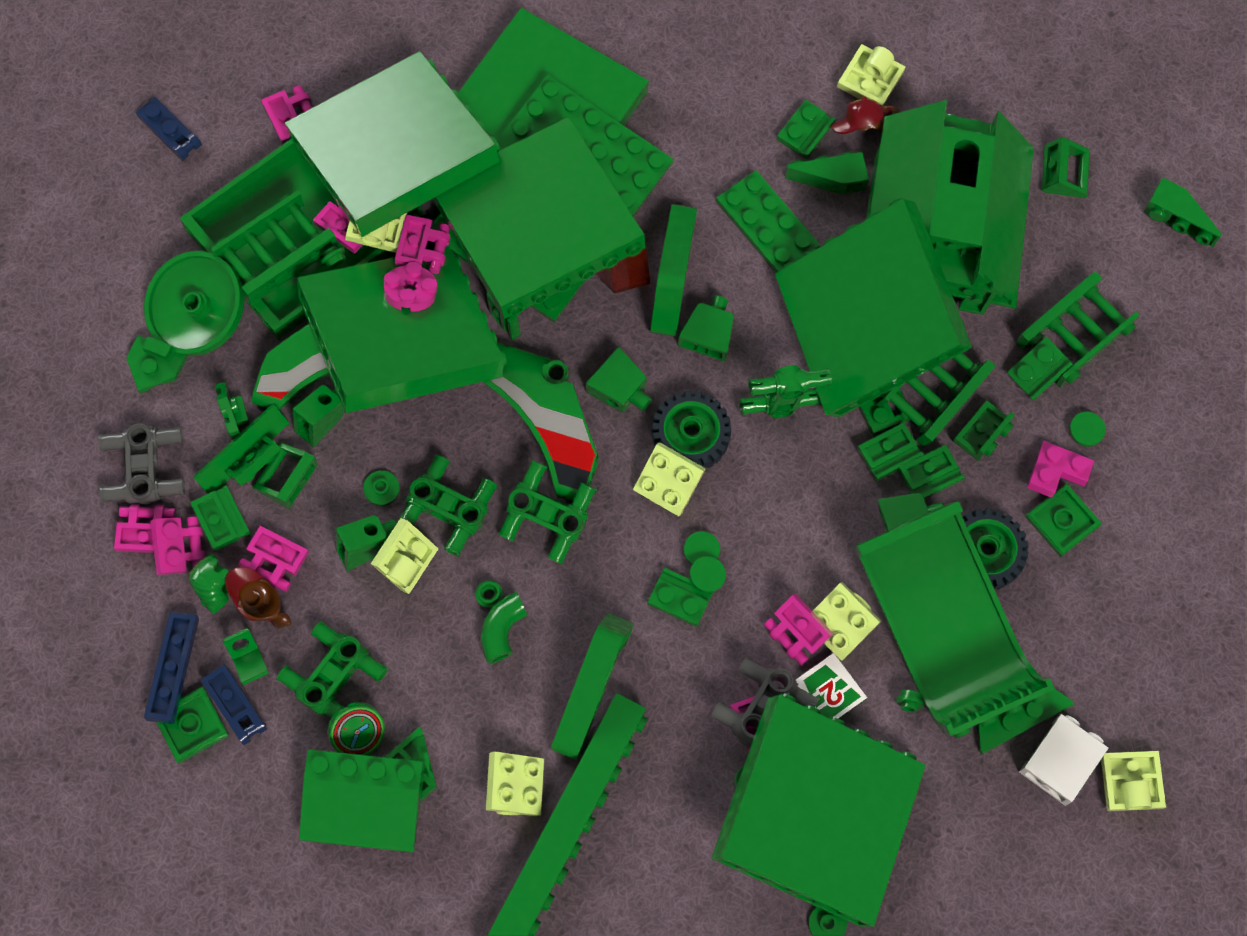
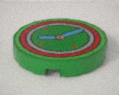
[327,702,385,755]

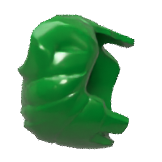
[189,554,229,614]

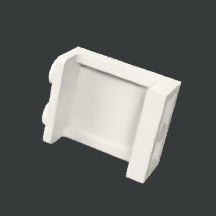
[1019,714,1108,806]

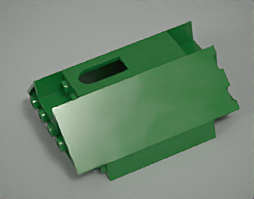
[866,100,1034,315]

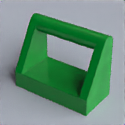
[1041,137,1090,198]
[252,443,318,509]

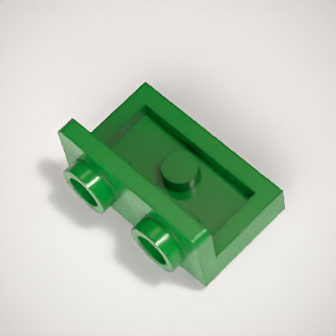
[953,400,1015,461]

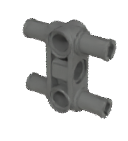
[98,423,186,506]
[711,656,820,747]

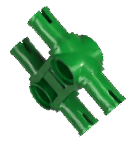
[739,365,832,418]
[396,454,497,557]
[498,460,597,564]
[276,621,388,718]

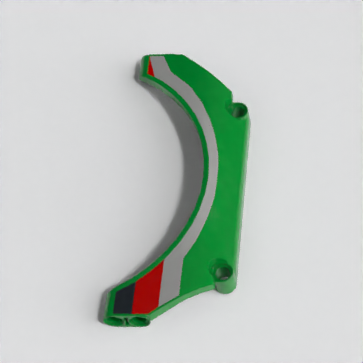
[252,324,599,501]

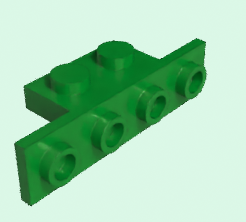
[193,404,290,494]

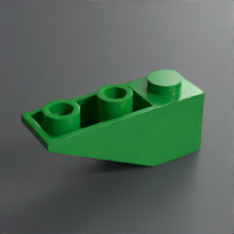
[785,152,869,194]
[1143,178,1222,247]

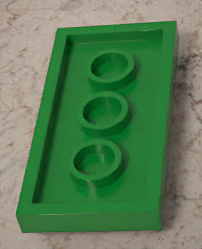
[716,170,820,273]

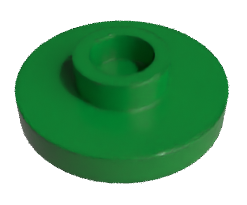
[1069,412,1106,447]
[363,470,400,506]
[684,531,720,565]
[689,556,726,593]
[808,907,847,936]

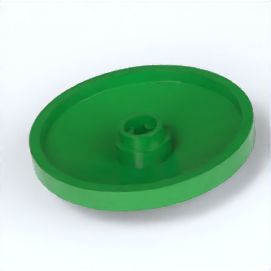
[144,251,245,356]

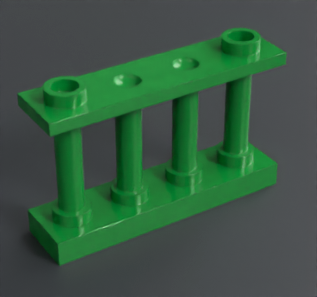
[210,190,338,305]
[1016,271,1140,388]
[876,353,996,447]

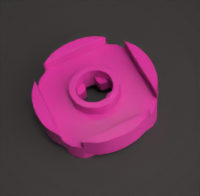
[384,262,437,312]

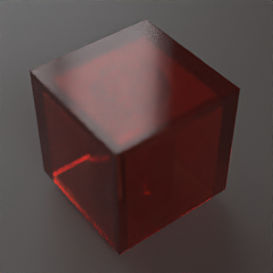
[599,248,651,294]

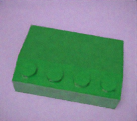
[299,750,425,853]

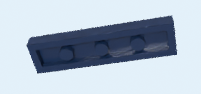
[144,612,199,724]

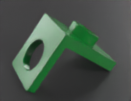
[222,628,269,685]

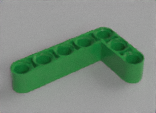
[650,204,697,337]
[551,613,634,760]

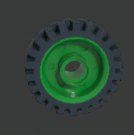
[651,391,731,468]
[962,508,1029,590]

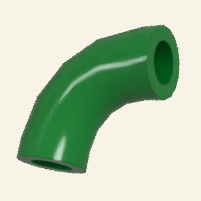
[480,592,527,664]

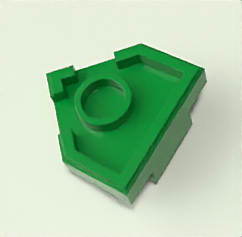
[126,336,188,394]
[215,382,250,440]

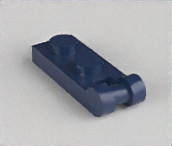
[135,97,202,161]
[201,664,267,745]

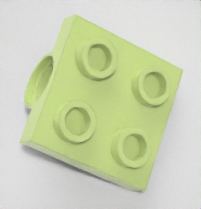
[837,44,906,106]
[345,213,407,253]
[633,442,706,516]
[371,518,438,594]
[813,582,881,661]
[1101,751,1166,811]
[486,752,544,816]

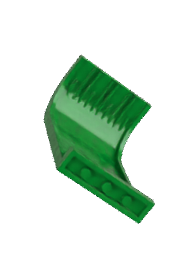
[853,501,1055,738]

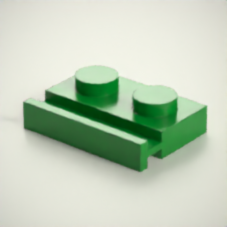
[777,99,836,159]
[487,293,520,341]
[1007,336,1073,401]
[857,422,924,482]
[898,445,965,500]
[190,485,251,552]
[647,568,713,627]

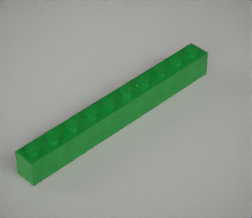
[488,693,648,936]

